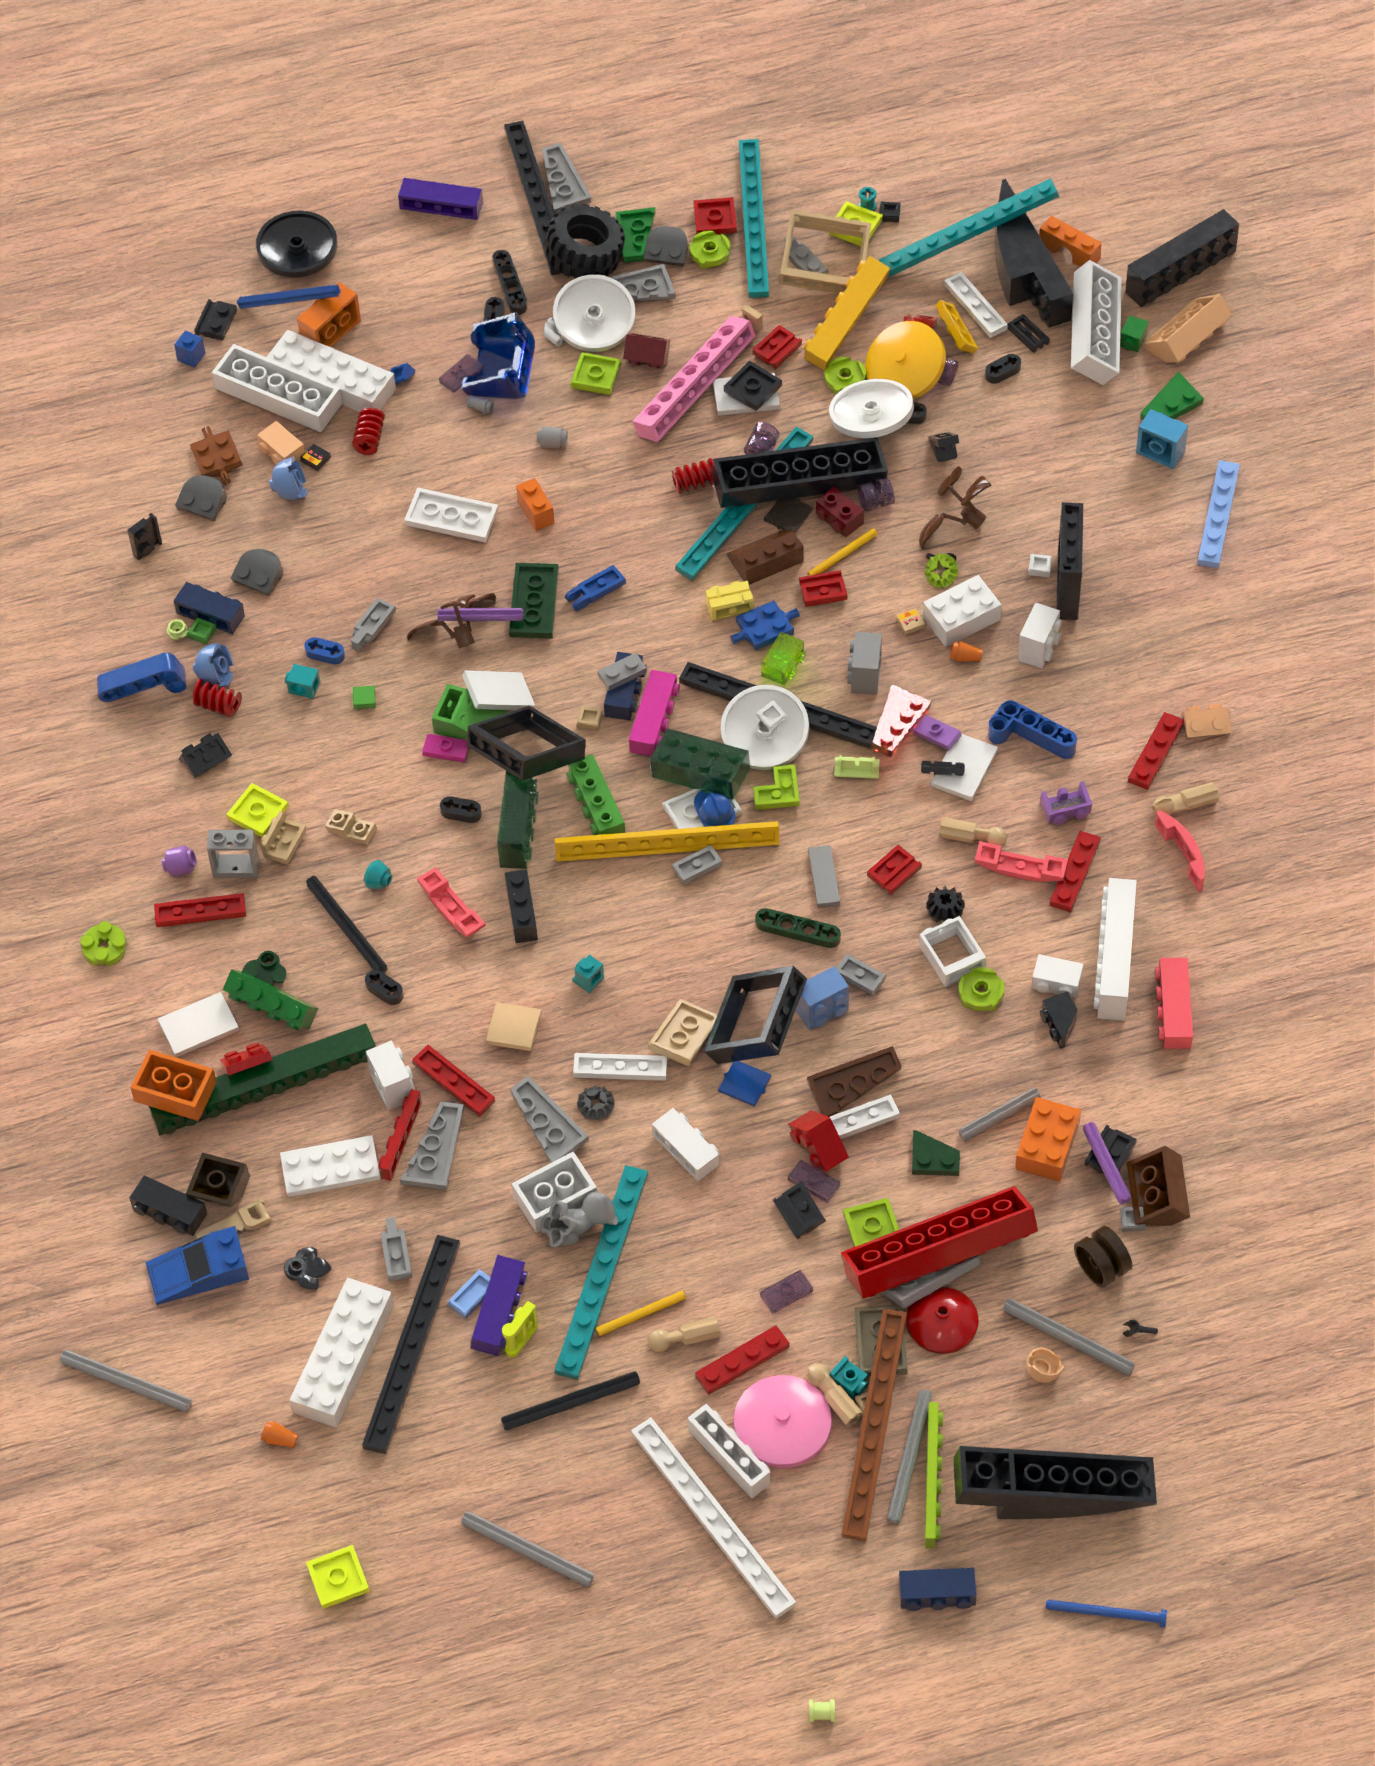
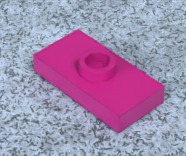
[422,734,469,763]

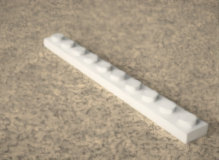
[631,1418,796,1619]

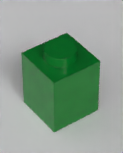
[1120,315,1149,352]

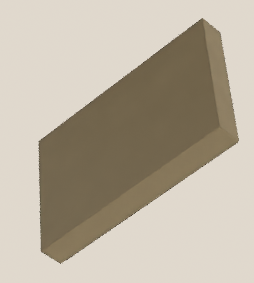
[854,1305,908,1376]

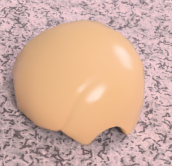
[1026,1347,1064,1383]

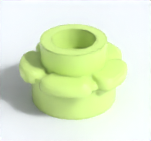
[167,619,188,640]

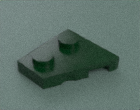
[912,1130,960,1176]

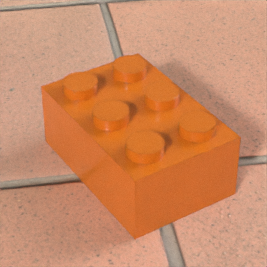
[297,282,361,347]
[130,1049,217,1121]
[1015,1097,1081,1182]

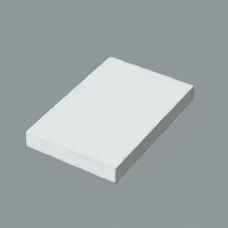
[713,373,780,416]
[462,670,535,710]
[931,734,998,802]
[662,777,742,829]
[158,992,239,1058]

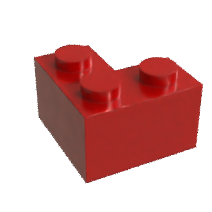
[788,1110,849,1172]

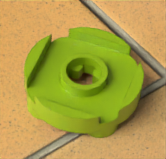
[689,231,730,269]
[824,357,866,395]
[80,921,127,966]
[958,967,1005,1011]

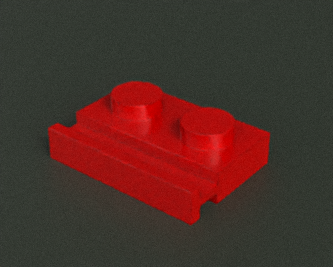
[904,313,938,329]
[752,325,802,369]
[799,570,847,607]
[867,845,922,895]

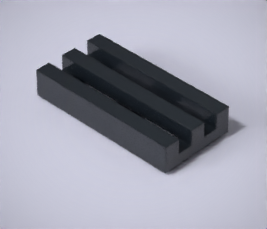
[1007,314,1050,353]

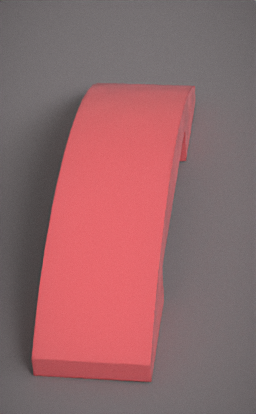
[1155,811,1205,892]
[975,841,1068,882]
[417,867,486,937]

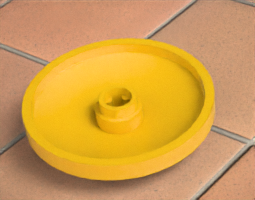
[865,321,946,400]

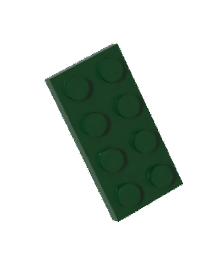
[509,563,559,638]

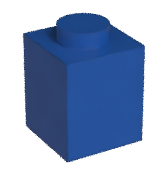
[174,331,206,368]

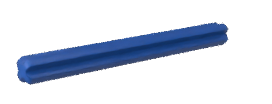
[236,285,341,309]

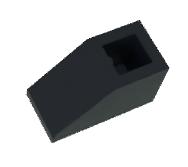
[1040,992,1077,1049]

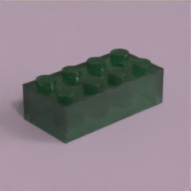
[650,728,750,800]
[497,771,539,869]

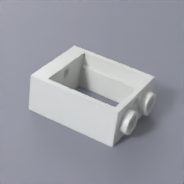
[919,916,986,987]

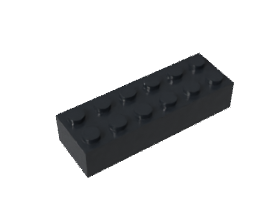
[1125,209,1239,307]

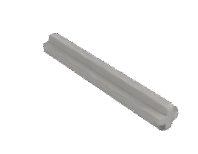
[959,1088,1041,1141]

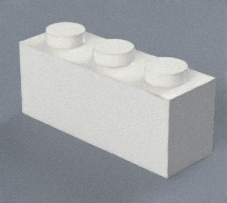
[652,1108,720,1181]

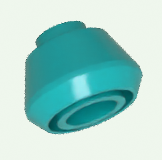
[364,860,392,889]

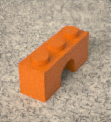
[1039,215,1102,267]

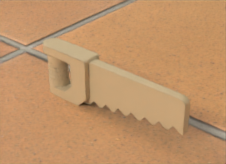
[196,1199,272,1239]

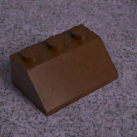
[727,529,804,585]
[1126,1146,1190,1226]

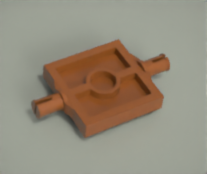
[190,427,243,485]

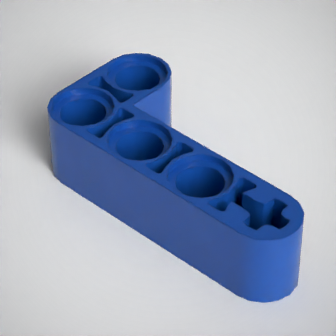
[97,653,187,702]
[988,700,1077,759]

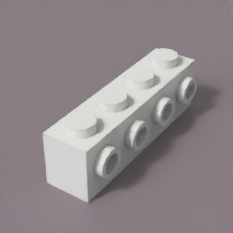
[687,1404,771,1499]

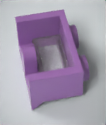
[1039,781,1092,825]

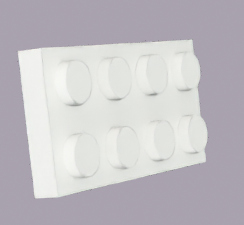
[404,488,498,543]
[280,1135,381,1197]

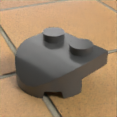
[644,226,689,266]
[175,476,227,521]
[230,549,283,596]

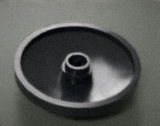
[256,211,338,277]

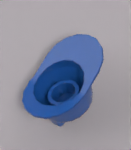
[694,788,736,827]

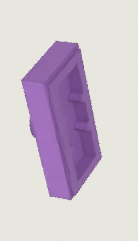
[913,715,962,751]

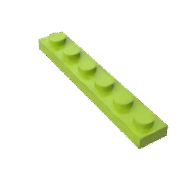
[925,1402,943,1549]

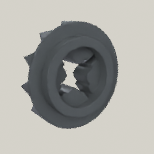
[577,1085,615,1120]

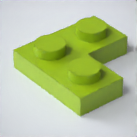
[753,764,800,810]

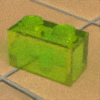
[761,632,806,686]

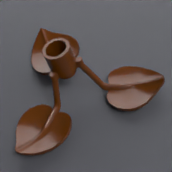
[919,466,992,549]
[407,593,496,649]

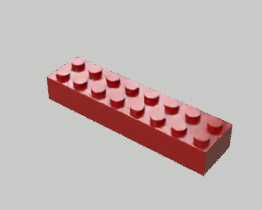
[841,1186,1038,1299]

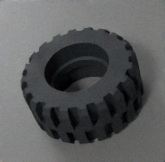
[544,204,625,279]

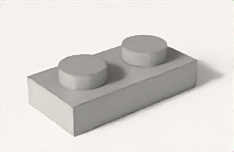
[598,653,647,691]
[672,845,722,885]
[836,954,886,996]

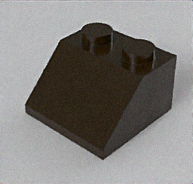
[186,1153,250,1207]

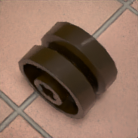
[1074,1225,1133,1288]

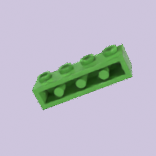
[566,754,625,835]

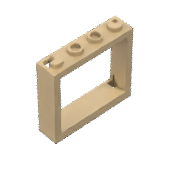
[779,210,871,294]

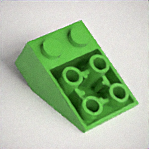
[432,684,509,740]

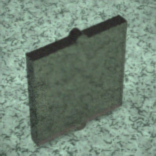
[764,498,813,533]

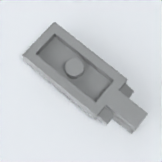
[784,237,828,274]
[351,598,396,651]
[381,1217,412,1282]

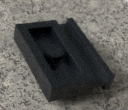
[194,299,237,340]
[127,513,162,561]
[1085,1125,1137,1175]
[773,1181,826,1240]

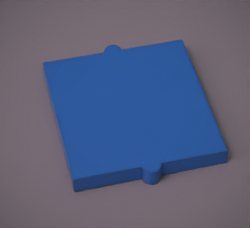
[718,1061,771,1107]

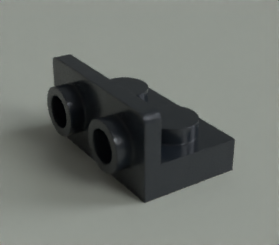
[179,733,232,778]

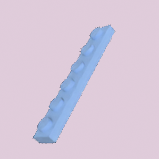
[1197,460,1240,568]

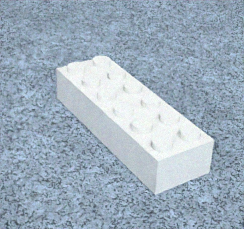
[1071,260,1122,385]
[267,330,396,412]
[212,344,342,432]
[1094,878,1137,1021]
[289,1277,394,1428]

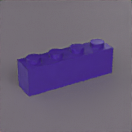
[398,178,483,220]
[470,1255,528,1356]

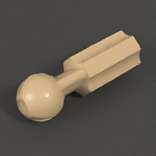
[1152,782,1219,816]
[939,817,1007,847]
[648,1316,721,1352]
[806,1363,863,1428]

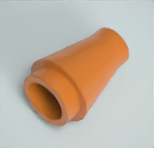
[950,640,983,662]
[261,1421,299,1448]

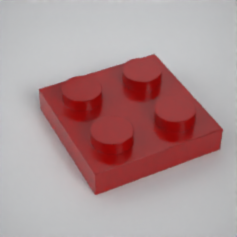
[693,197,737,234]
[220,1043,272,1076]

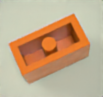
[516,478,555,531]

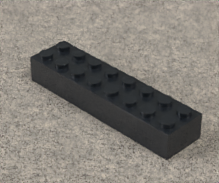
[711,437,888,508]

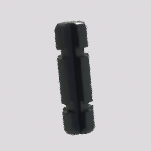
[921,761,965,776]

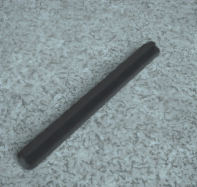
[306,876,388,973]
[501,1371,640,1430]

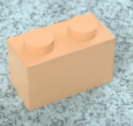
[257,421,305,465]

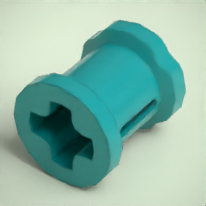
[858,187,877,211]

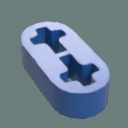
[304,637,345,664]

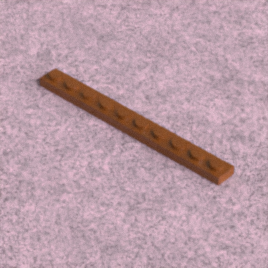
[842,1308,907,1542]

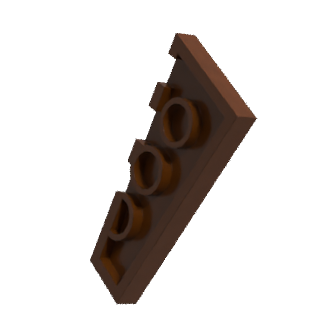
[807,1046,902,1117]

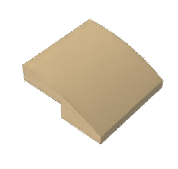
[486,1002,542,1051]

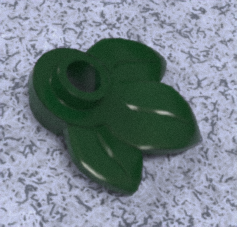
[242,951,287,985]

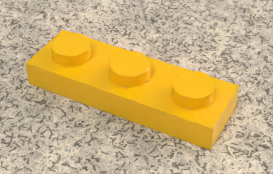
[935,300,979,354]

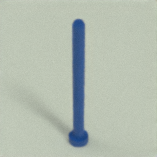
[1045,1600,1167,1628]

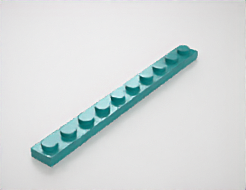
[739,139,769,298]
[878,178,1060,278]
[675,426,814,581]
[555,1165,648,1380]

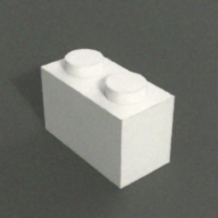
[1032,954,1083,998]

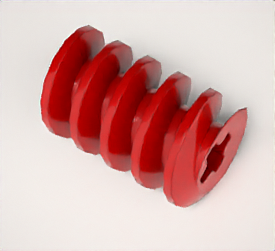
[352,408,385,455]
[672,458,714,494]
[193,679,242,717]

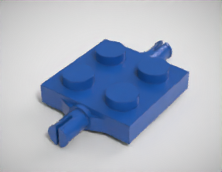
[730,601,800,650]

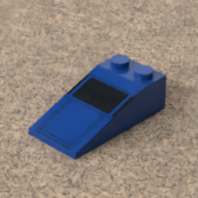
[146,1226,249,1305]

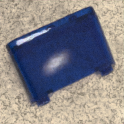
[461,313,535,399]

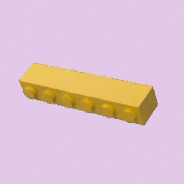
[803,256,890,371]

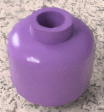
[162,846,197,877]

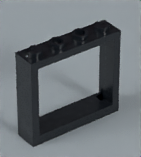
[1056,502,1083,620]
[467,705,586,781]
[704,966,807,1064]

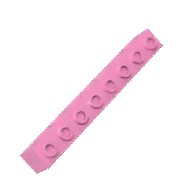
[633,316,756,442]

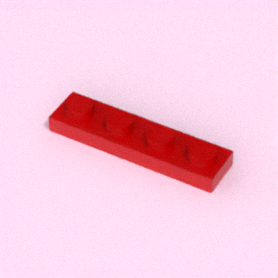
[1128,712,1184,790]
[1050,831,1101,913]
[154,893,247,927]
[412,1045,495,1117]
[378,1089,422,1181]
[695,1325,790,1395]

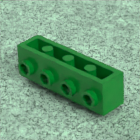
[222,969,319,1030]

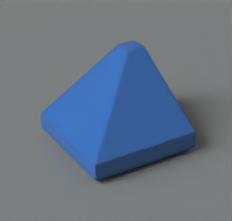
[390,363,415,384]

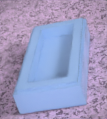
[447,1269,490,1319]

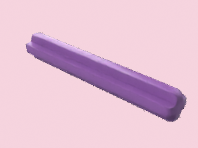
[437,608,523,621]
[1083,1122,1131,1204]

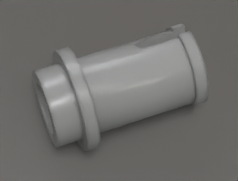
[466,395,494,415]

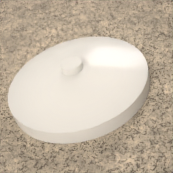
[553,275,635,352]
[829,379,914,438]
[721,685,809,770]

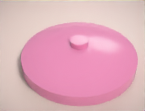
[734,1375,832,1468]

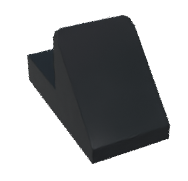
[928,432,959,462]

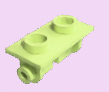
[834,755,880,779]

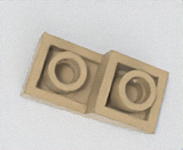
[325,809,378,846]

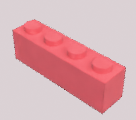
[1154,958,1193,1049]

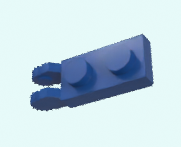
[565,565,626,611]

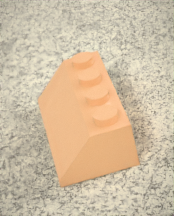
[1142,294,1232,364]

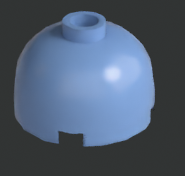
[269,457,308,501]
[193,643,233,687]

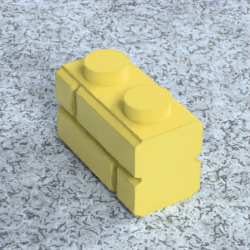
[705,581,754,621]

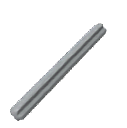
[1003,1298,1135,1375]
[60,1350,192,1412]
[887,1389,932,1524]
[461,1511,594,1587]

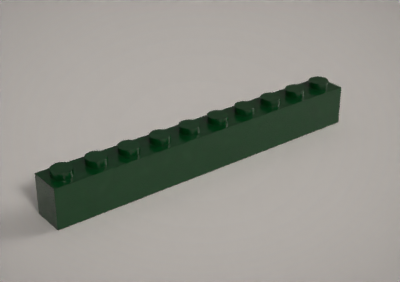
[149,1023,376,1136]

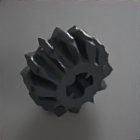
[926,885,965,923]

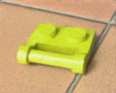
[502,1301,538,1358]

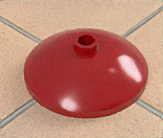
[906,1287,979,1354]

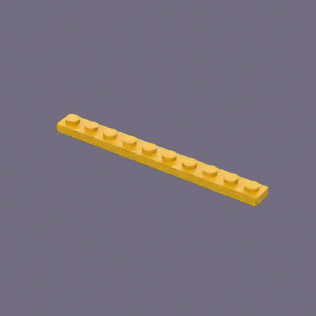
[554,821,780,862]

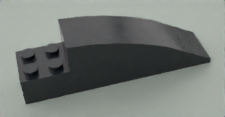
[995,179,1074,328]
[953,1446,1157,1519]

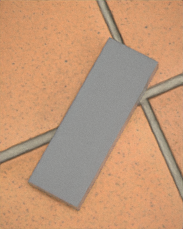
[808,845,840,908]

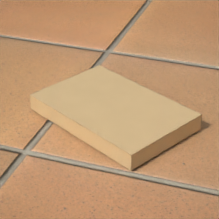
[648,999,717,1067]

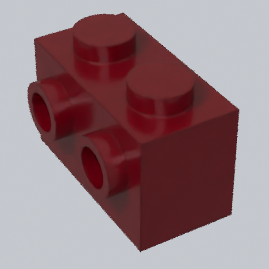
[623,333,671,368]
[816,487,864,537]

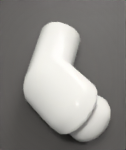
[543,318,563,346]

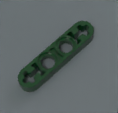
[755,908,841,948]

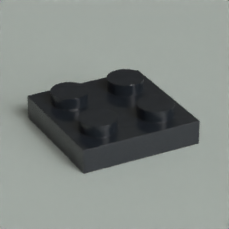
[724,360,782,411]

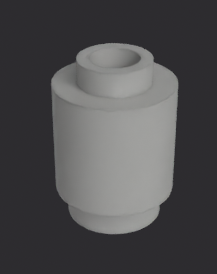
[537,426,568,449]

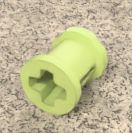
[809,1699,835,1723]

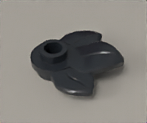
[283,1247,331,1290]

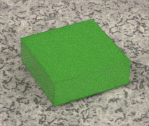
[187,618,217,645]
[353,686,376,709]

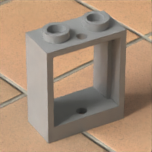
[207,830,260,878]

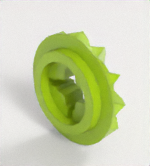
[924,553,958,588]

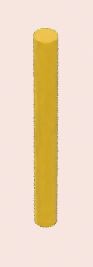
[807,528,878,576]
[595,1290,686,1337]

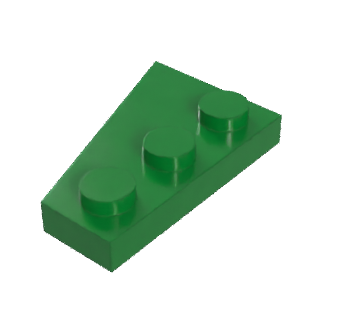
[615,207,656,263]
[1140,371,1204,420]

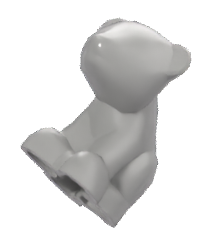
[541,1191,618,1247]

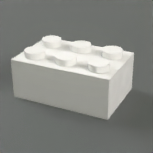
[923,575,1002,647]
[512,1152,597,1233]

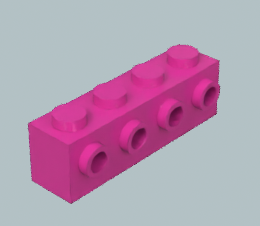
[629,670,680,757]

